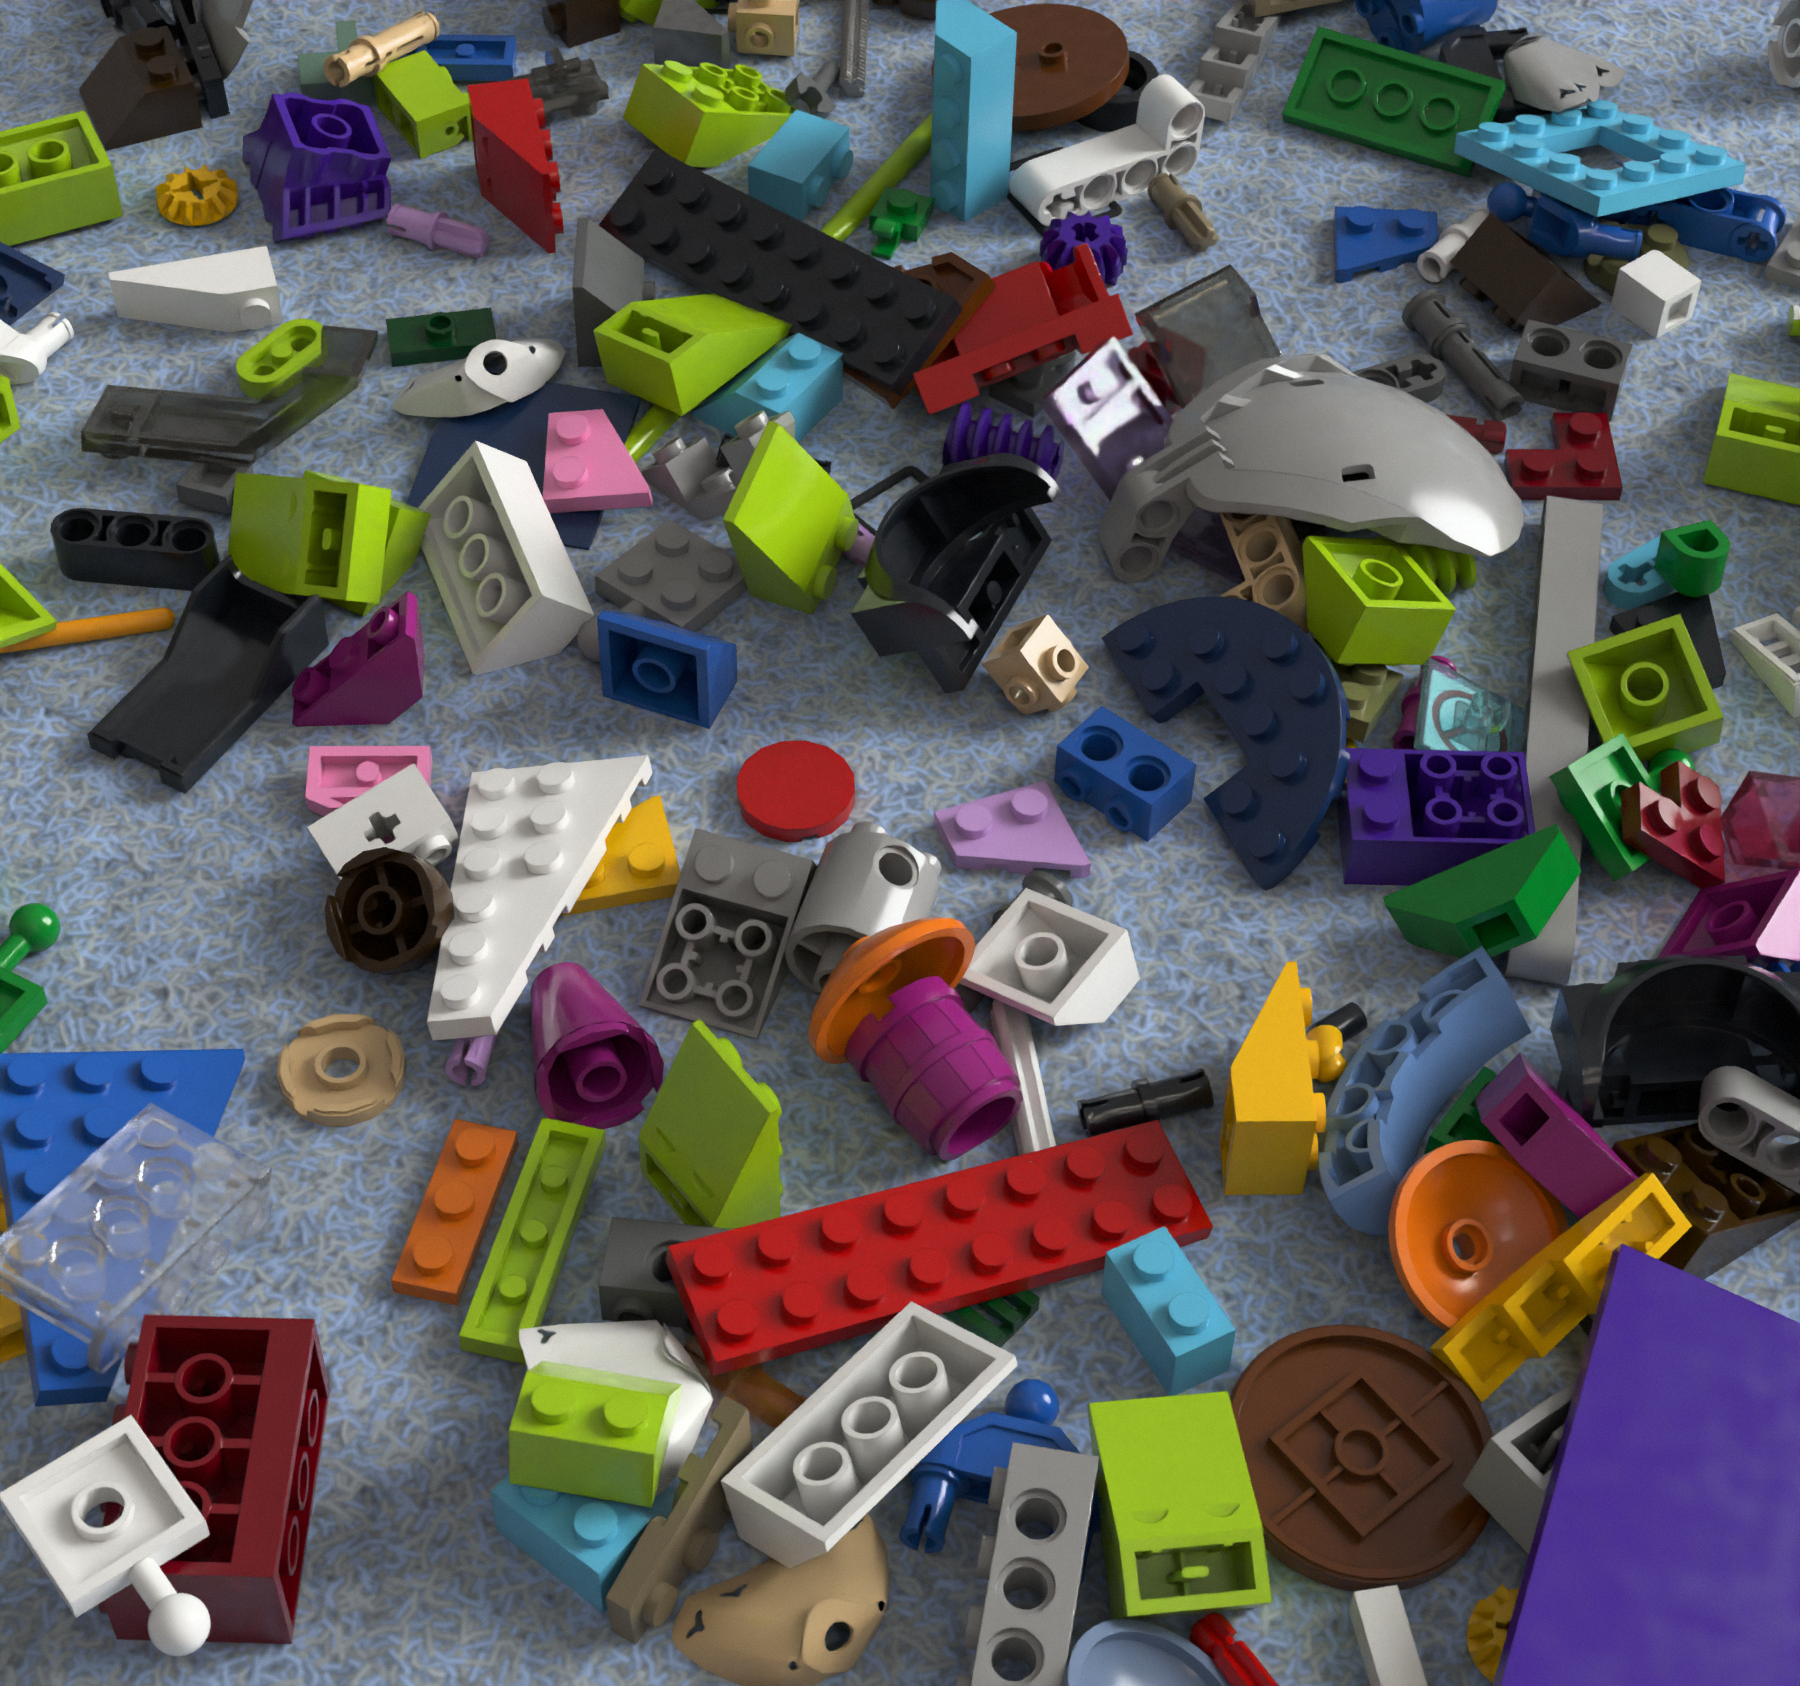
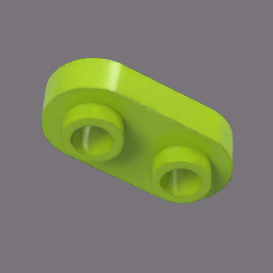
[236,319,329,399]

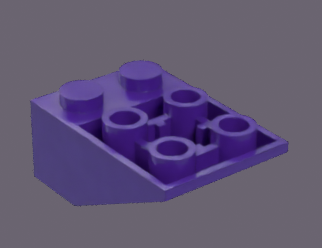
[1336,748,1536,886]

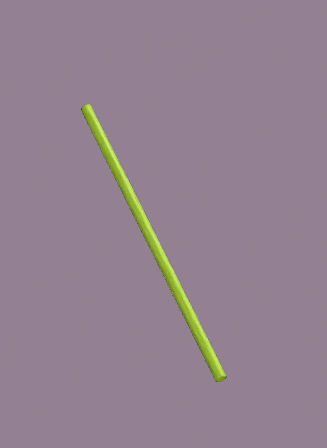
[624,112,932,464]

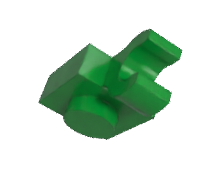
[869,187,934,260]

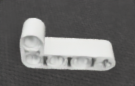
[1009,74,1205,226]

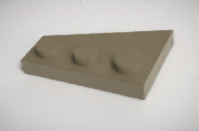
[605,1395,753,1645]

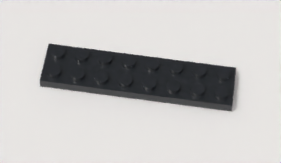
[599,149,963,396]

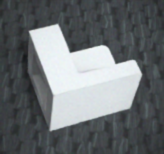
[1611,250,1702,338]

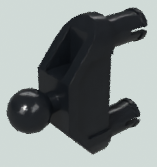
[1438,25,1552,124]

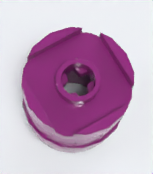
[844,976,1023,1161]

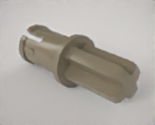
[1147,173,1218,253]

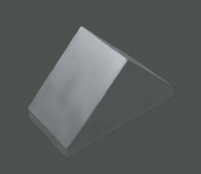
[653,0,730,69]

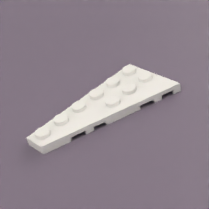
[427,755,653,1041]

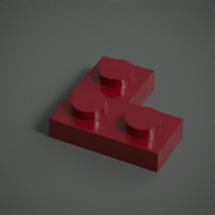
[1504,412,1623,500]
[1621,760,1725,889]

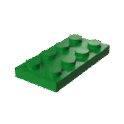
[1282,26,1505,178]

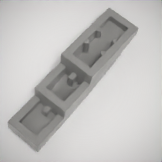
[1188,0,1283,122]

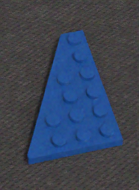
[0,1049,245,1407]

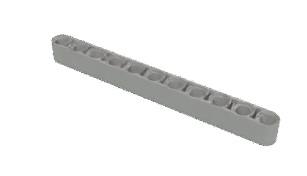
[1503,495,1603,985]

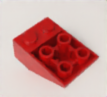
[467,78,564,253]

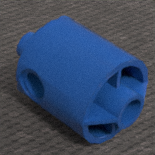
[1354,0,1498,54]

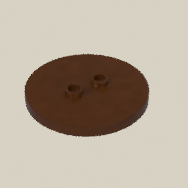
[932,3,1130,132]
[1229,1324,1494,1592]

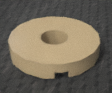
[276,1014,407,1126]

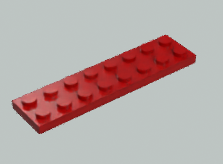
[665,1120,1213,1376]

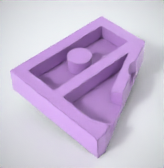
[934,781,1091,878]

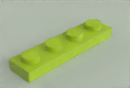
[459,1117,606,1364]

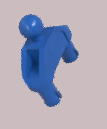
[1487,182,1642,263]
[899,1379,1101,1585]

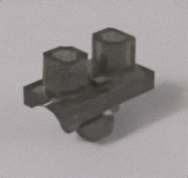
[507,48,609,127]

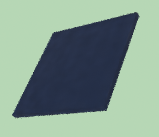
[406,372,641,550]

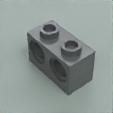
[1509,319,1633,422]

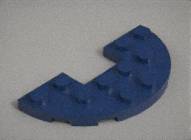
[1102,596,1350,891]

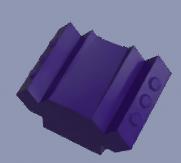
[242,93,391,243]

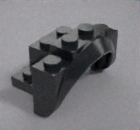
[850,453,1060,694]
[1550,954,1800,1128]

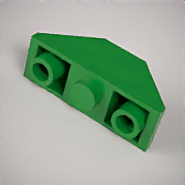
[1383,823,1581,958]

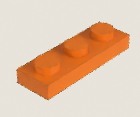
[391,1119,519,1306]

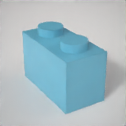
[748,109,854,221]
[1101,1226,1236,1396]

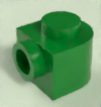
[1654,520,1730,597]

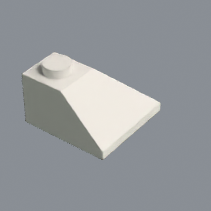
[959,888,1140,1026]

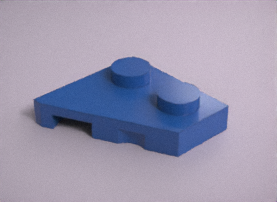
[1333,206,1439,283]

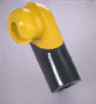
[1306,1002,1368,1083]

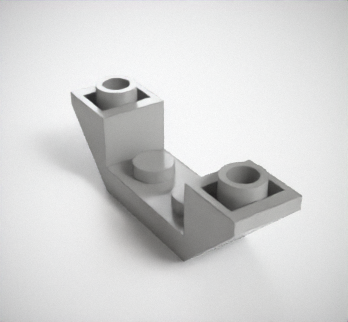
[640,410,795,521]

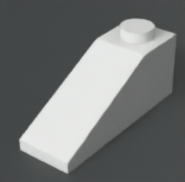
[108,246,283,332]

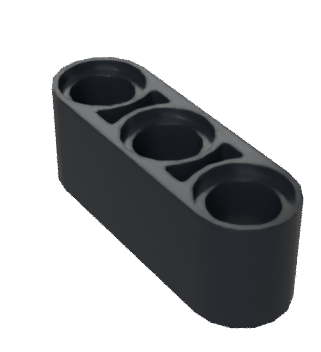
[50,508,220,591]

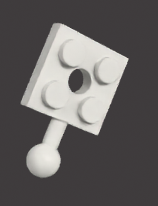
[0,1415,211,1656]

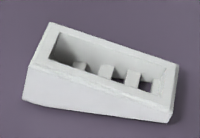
[1728,613,1800,718]

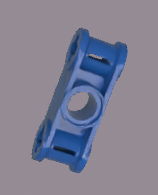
[1629,187,1786,263]

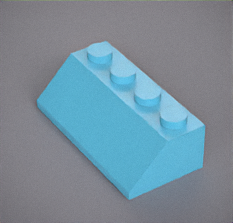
[930,0,1017,223]

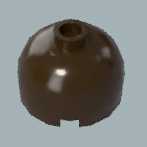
[324,847,454,975]

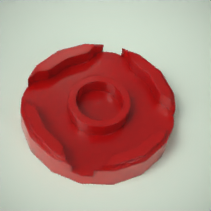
[737,740,855,842]

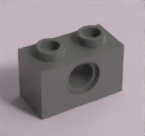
[599,1217,732,1336]

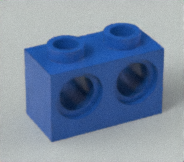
[1054,706,1196,842]

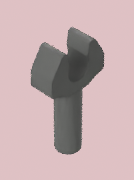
[785,61,840,119]

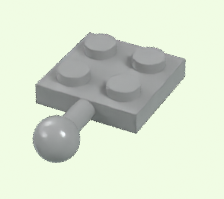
[577,519,748,662]

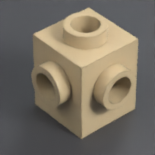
[728,0,799,56]
[982,614,1089,715]

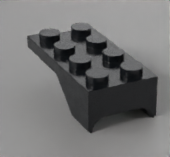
[87,555,329,794]

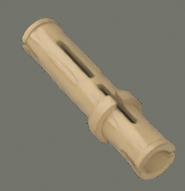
[323,11,440,87]

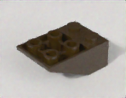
[1611,1123,1800,1280]

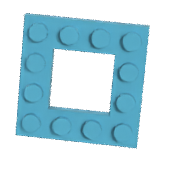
[1454,100,1746,217]

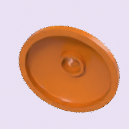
[808,917,975,1064]
[1388,1140,1569,1332]

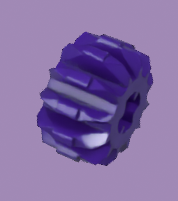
[1039,211,1128,286]

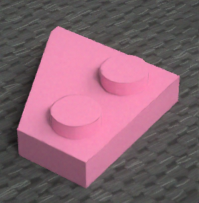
[543,409,653,513]
[305,746,432,844]

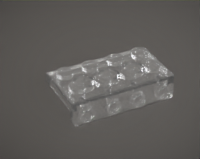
[0,1103,272,1374]

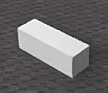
[1349,1585,1428,1686]

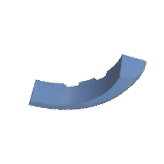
[1318,946,1532,1235]

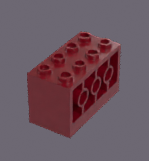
[98,1314,330,1644]

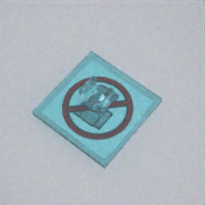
[1414,658,1525,752]

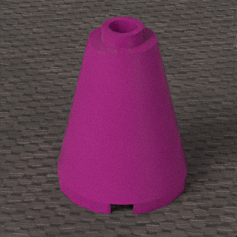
[530,962,664,1130]

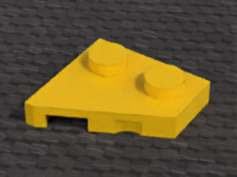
[562,795,681,916]

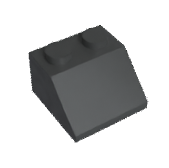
[572,218,656,367]

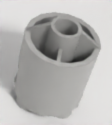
[784,821,942,996]

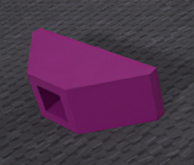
[292,591,425,727]
[1475,1052,1638,1219]

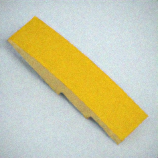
[1429,1173,1692,1403]

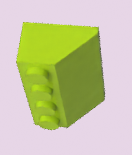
[0,110,123,246]

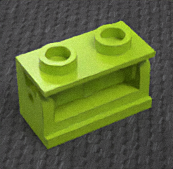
[373,50,473,159]

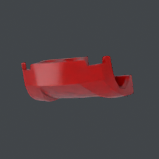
[913,243,1134,415]

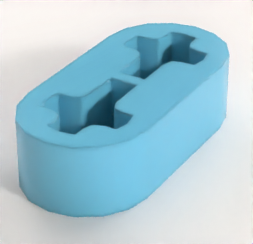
[1603,537,1676,610]

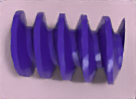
[942,401,1065,480]

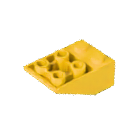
[1219,961,1326,1195]

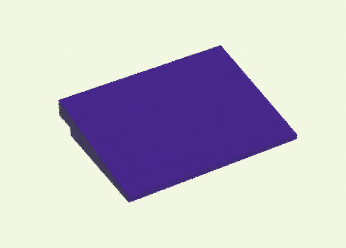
[1493,1244,1800,1686]

